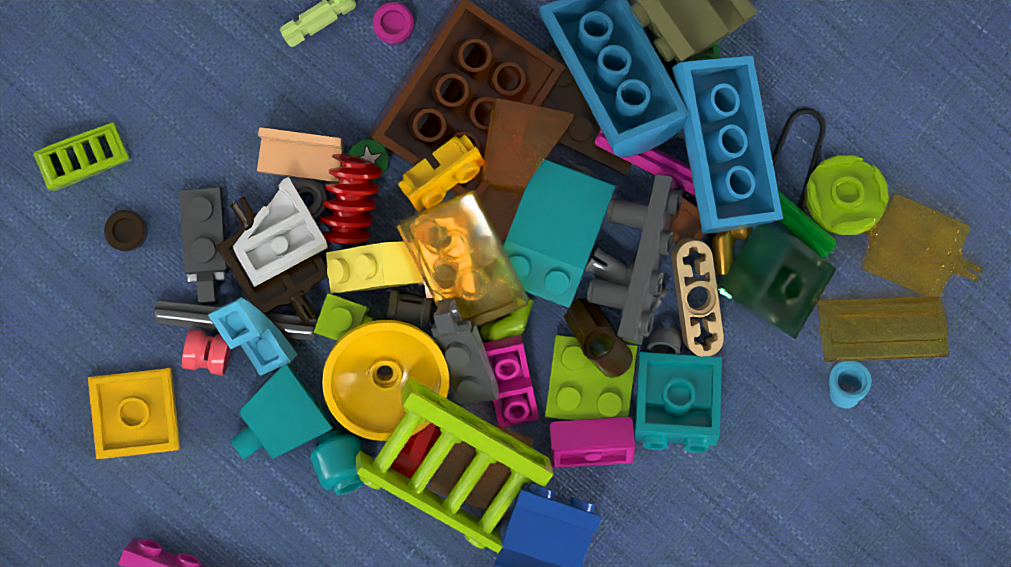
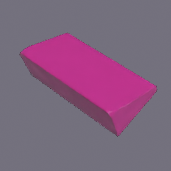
[550,417,635,468]

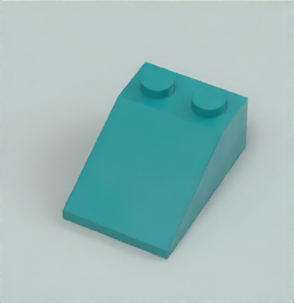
[491,156,616,308]

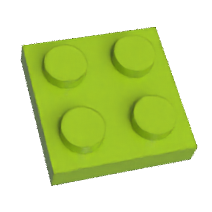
[545,335,637,420]

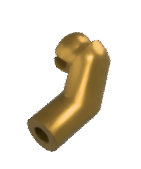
[712,227,752,275]

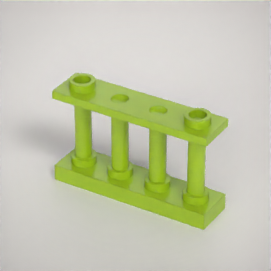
[356,377,554,553]

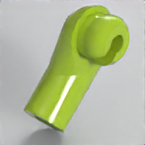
[480,294,534,341]

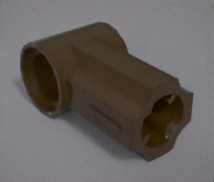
[564,298,633,378]

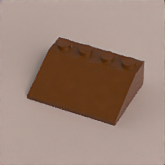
[366,0,565,206]

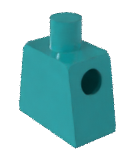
[230,364,336,460]

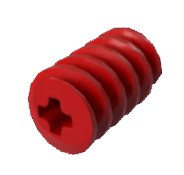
[320,154,383,244]

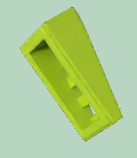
[33,122,130,192]

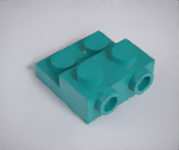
[634,352,722,453]

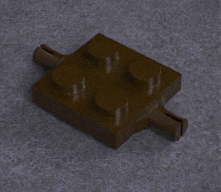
[217,196,328,325]

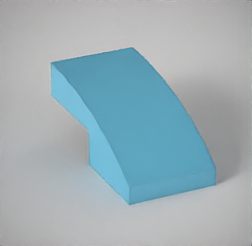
[208,297,298,376]

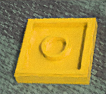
[88,368,180,459]

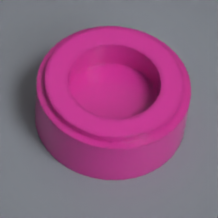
[373,2,414,45]

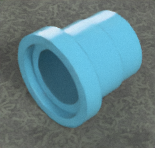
[829,360,872,408]

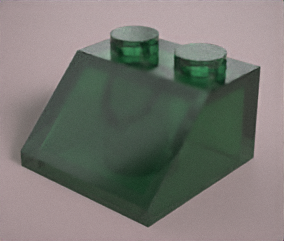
[718,224,837,340]

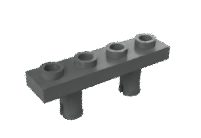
[587,174,683,345]

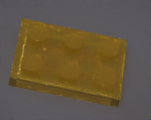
[397,190,529,326]

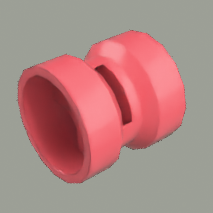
[182,328,231,376]

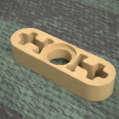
[671,237,724,357]

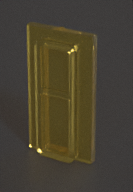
[817,296,950,362]

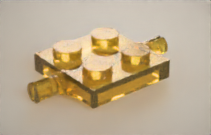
[860,193,983,301]

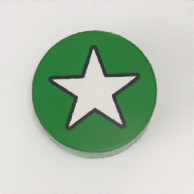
[348,139,389,180]

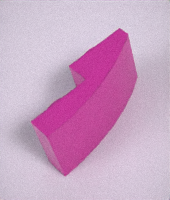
[483,335,539,428]

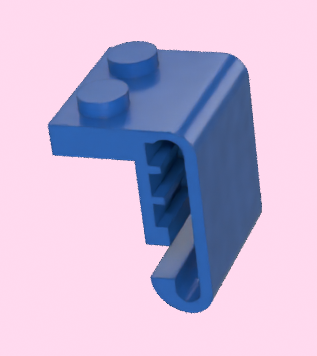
[494,483,602,567]

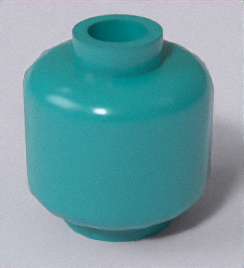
[310,430,365,495]

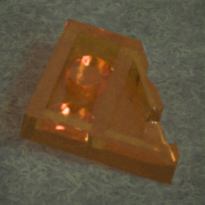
[481,98,574,190]

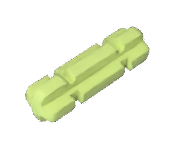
[280,0,356,47]

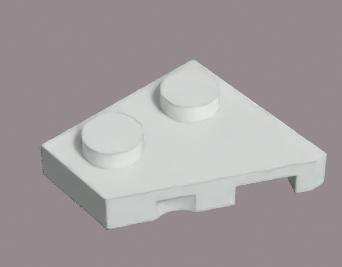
[233,177,328,287]

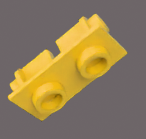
[397,134,485,212]

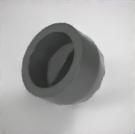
[647,324,681,355]

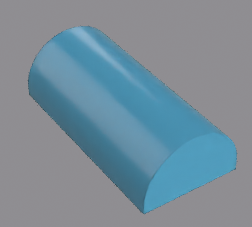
[540,0,690,157]
[672,56,783,233]

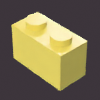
[326,241,422,294]

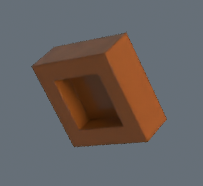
[669,198,706,255]

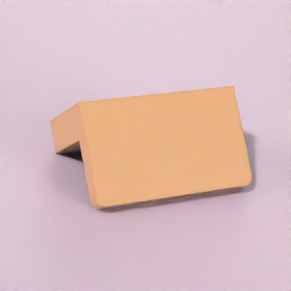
[257,127,345,183]

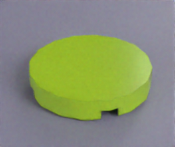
[805,155,889,235]

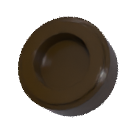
[104,210,148,252]

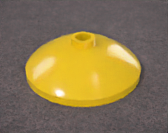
[322,320,449,441]

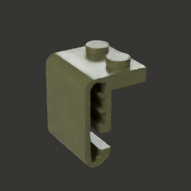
[629,0,758,66]

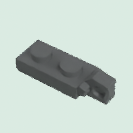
[179,187,228,303]
[432,299,499,405]

